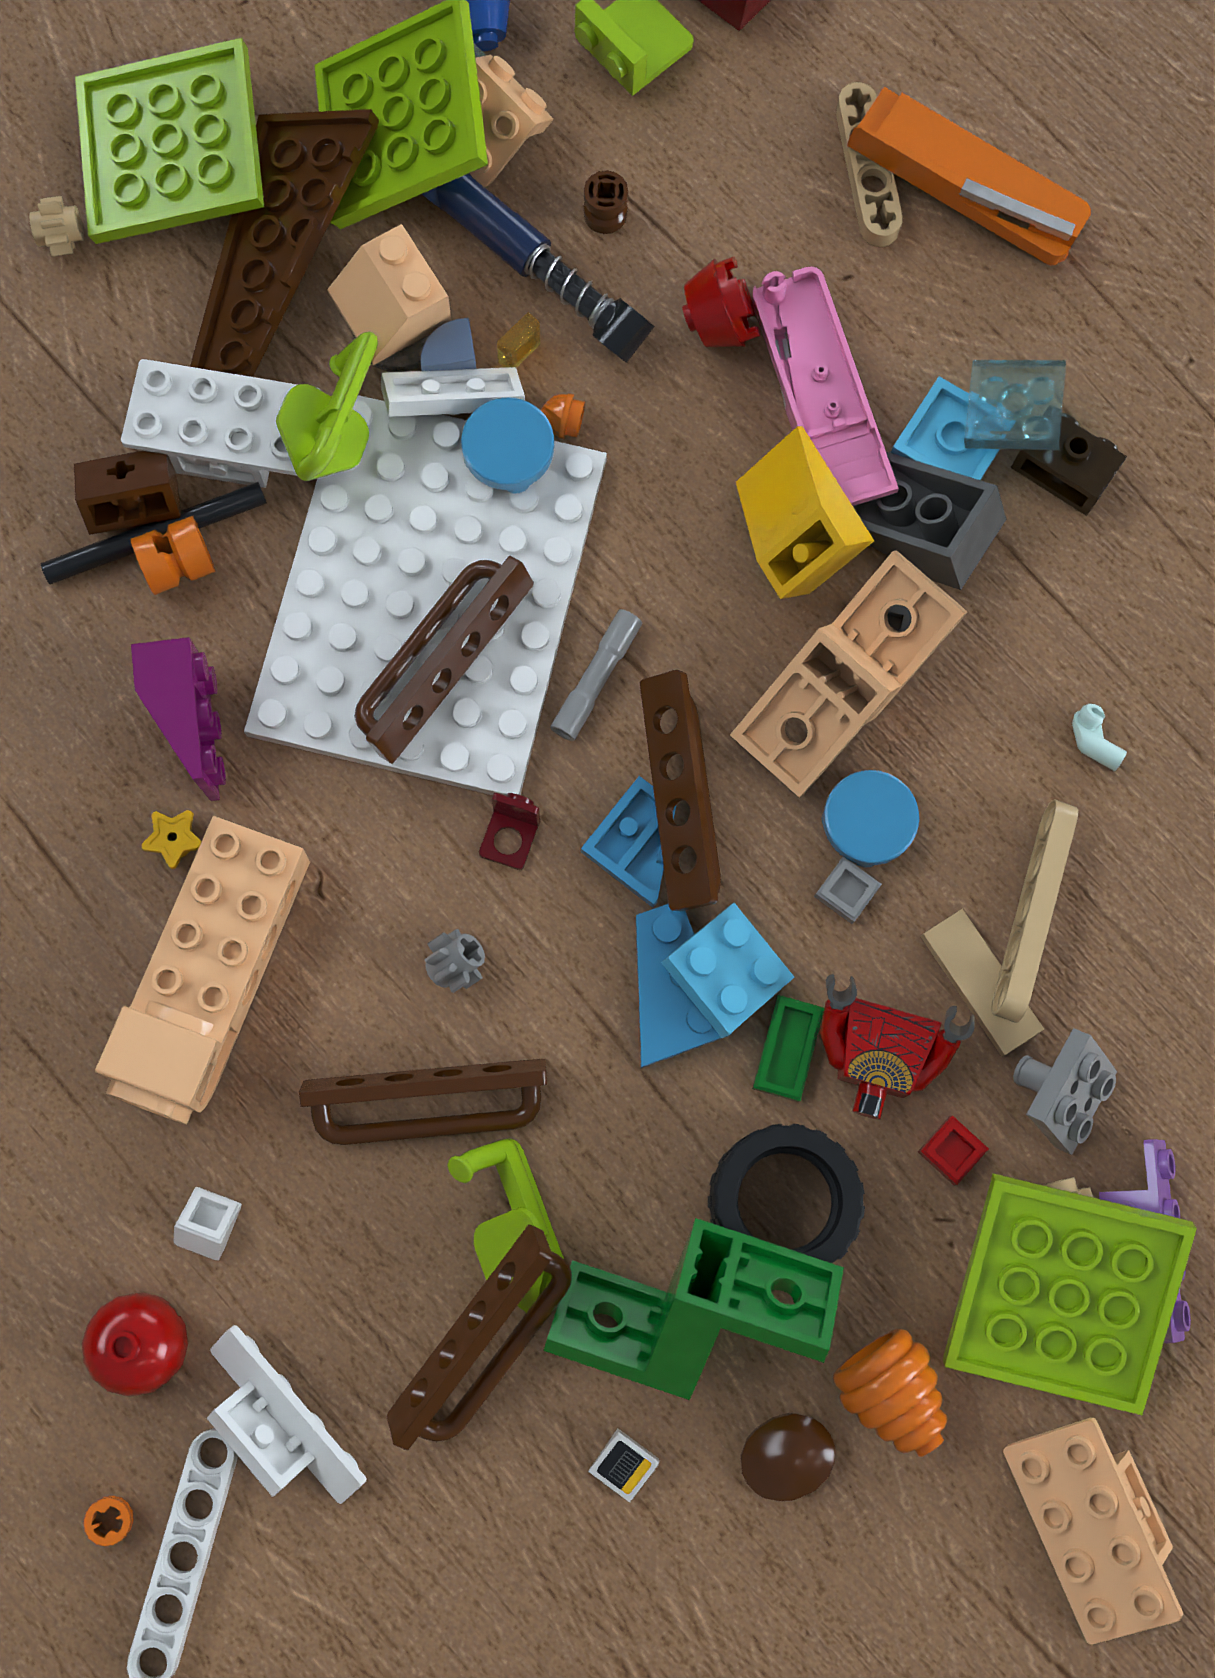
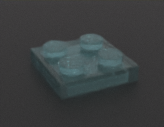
[964,360,1066,450]

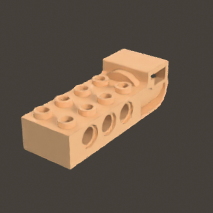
[95,816,310,1125]

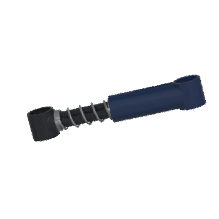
[422,173,655,363]

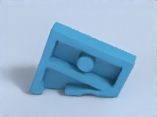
[581,776,676,908]

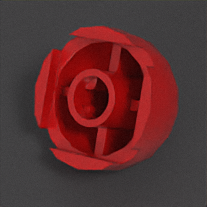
[82,1292,188,1397]

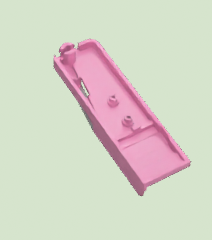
[752,266,899,506]

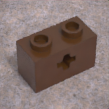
[74,450,181,535]

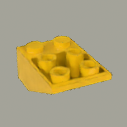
[736,426,874,599]

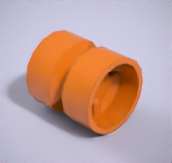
[130,516,216,595]

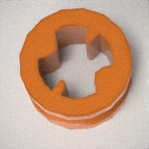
[84,1496,134,1546]

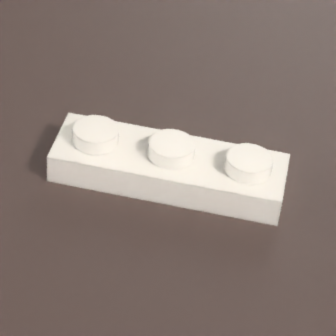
[381,367,525,417]

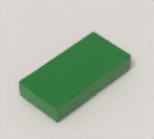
[752,995,824,1102]

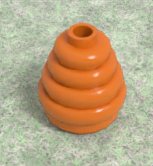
[833,1328,947,1457]

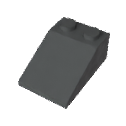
[853,452,1006,590]

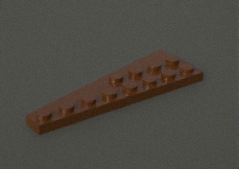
[190,109,379,377]

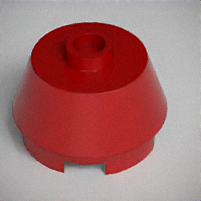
[682,256,761,347]

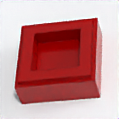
[918,1115,989,1186]

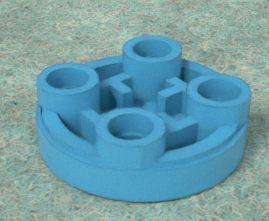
[461,398,554,494]
[821,770,919,868]

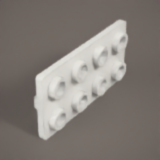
[121,359,320,488]

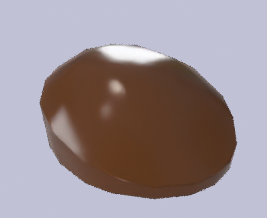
[741,1413,835,1501]

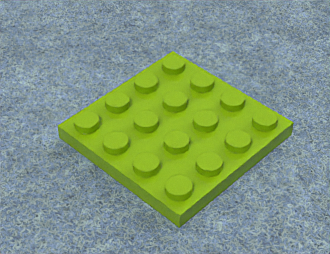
[314,0,488,229]
[75,38,264,244]
[943,1173,1197,1416]

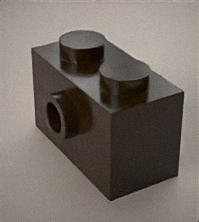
[1010,407,1127,516]

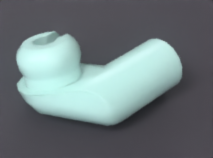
[1072,704,1127,771]

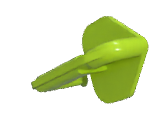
[276,331,378,481]
[448,1138,564,1313]

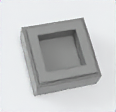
[814,857,882,924]

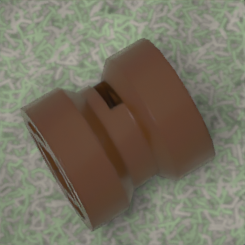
[584,170,628,234]

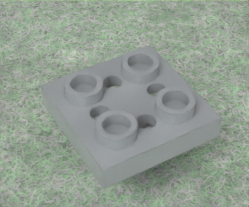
[1013,1028,1117,1155]

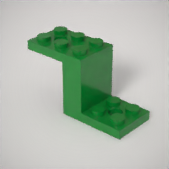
[543,1218,844,1400]

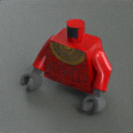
[820,974,975,1120]

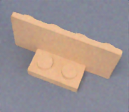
[1003,1417,1183,1645]

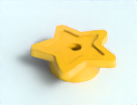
[141,810,202,869]

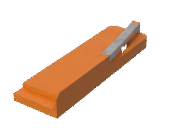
[847,87,1091,265]

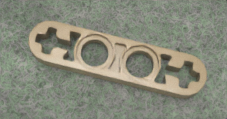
[836,82,903,247]

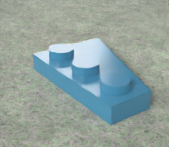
[636,903,732,1068]

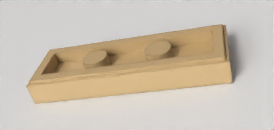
[920,909,1044,1057]

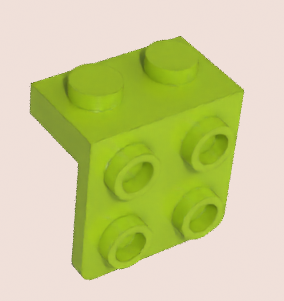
[574,0,694,96]

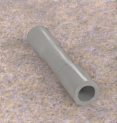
[550,609,643,741]

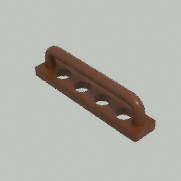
[354,556,534,764]
[640,669,721,912]
[299,1059,547,1145]
[387,1224,572,1450]

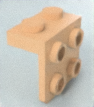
[470,55,553,187]

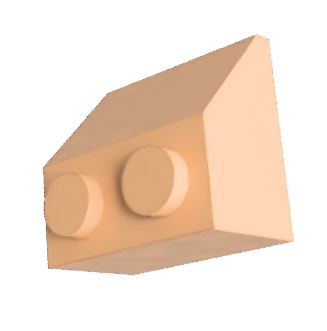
[327,224,452,365]

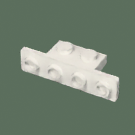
[207,1325,367,1504]

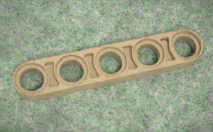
[991,799,1078,1023]

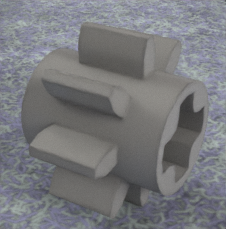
[425,929,485,993]

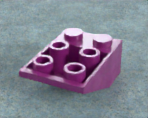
[131,637,226,801]

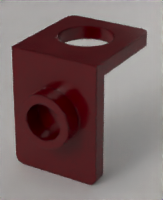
[479,793,540,870]

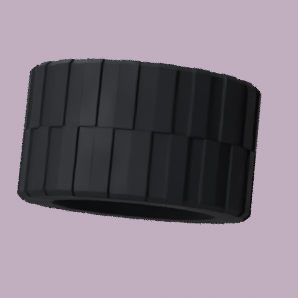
[707,1124,865,1263]

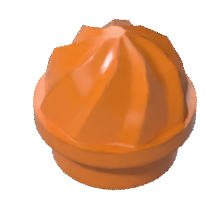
[541,393,585,439]

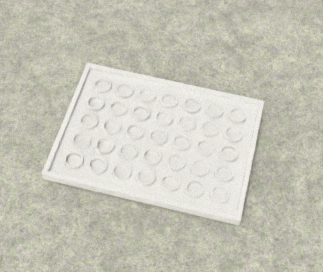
[244,395,607,796]

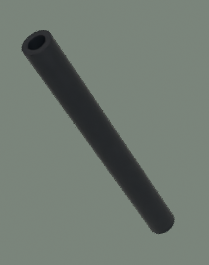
[40,482,267,585]

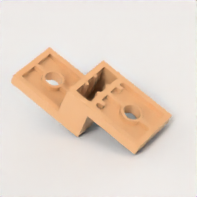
[730,550,968,798]

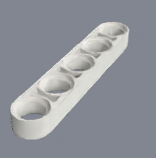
[127,1428,238,1678]

